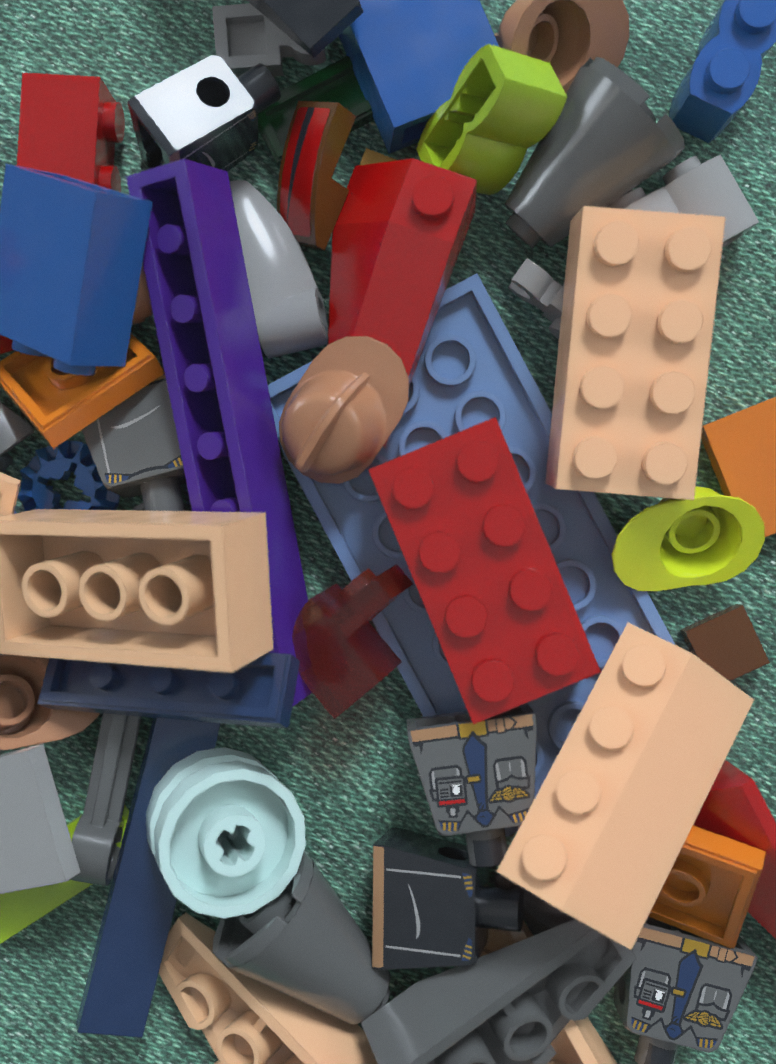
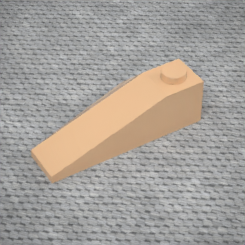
[159,913,377,1064]

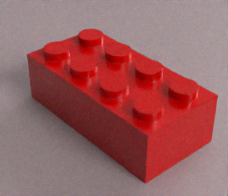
[368,417,601,725]

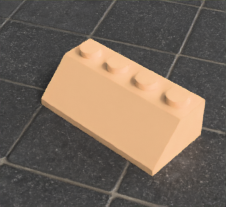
[497,623,754,950]

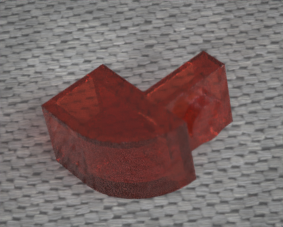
[292,564,413,719]

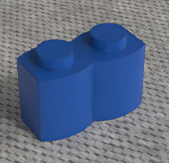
[669,0,776,143]

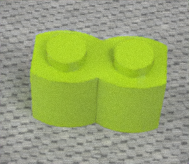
[416,44,567,195]

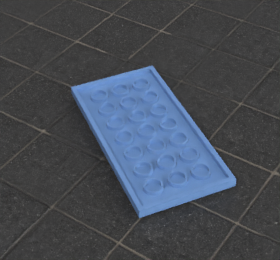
[268,273,675,837]

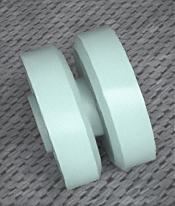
[146,747,306,918]

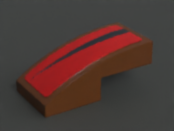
[277,101,356,250]

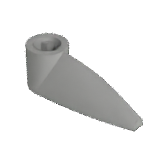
[230,180,329,359]

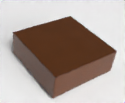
[680,604,770,681]

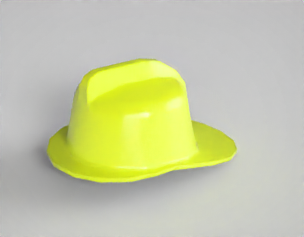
[611,486,765,591]

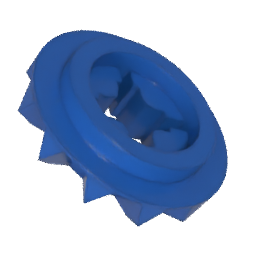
[17,440,120,511]

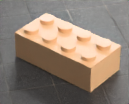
[545,206,726,500]
[0,509,273,673]

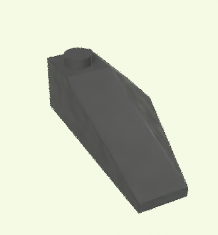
[361,919,636,1064]

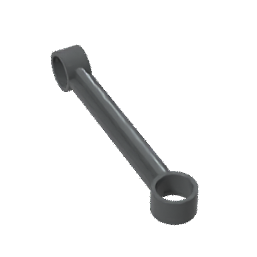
[70,503,145,886]

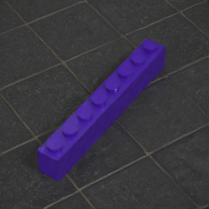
[126,159,324,707]

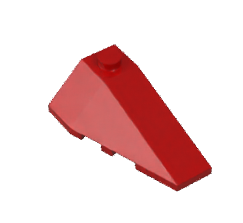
[328,158,477,448]

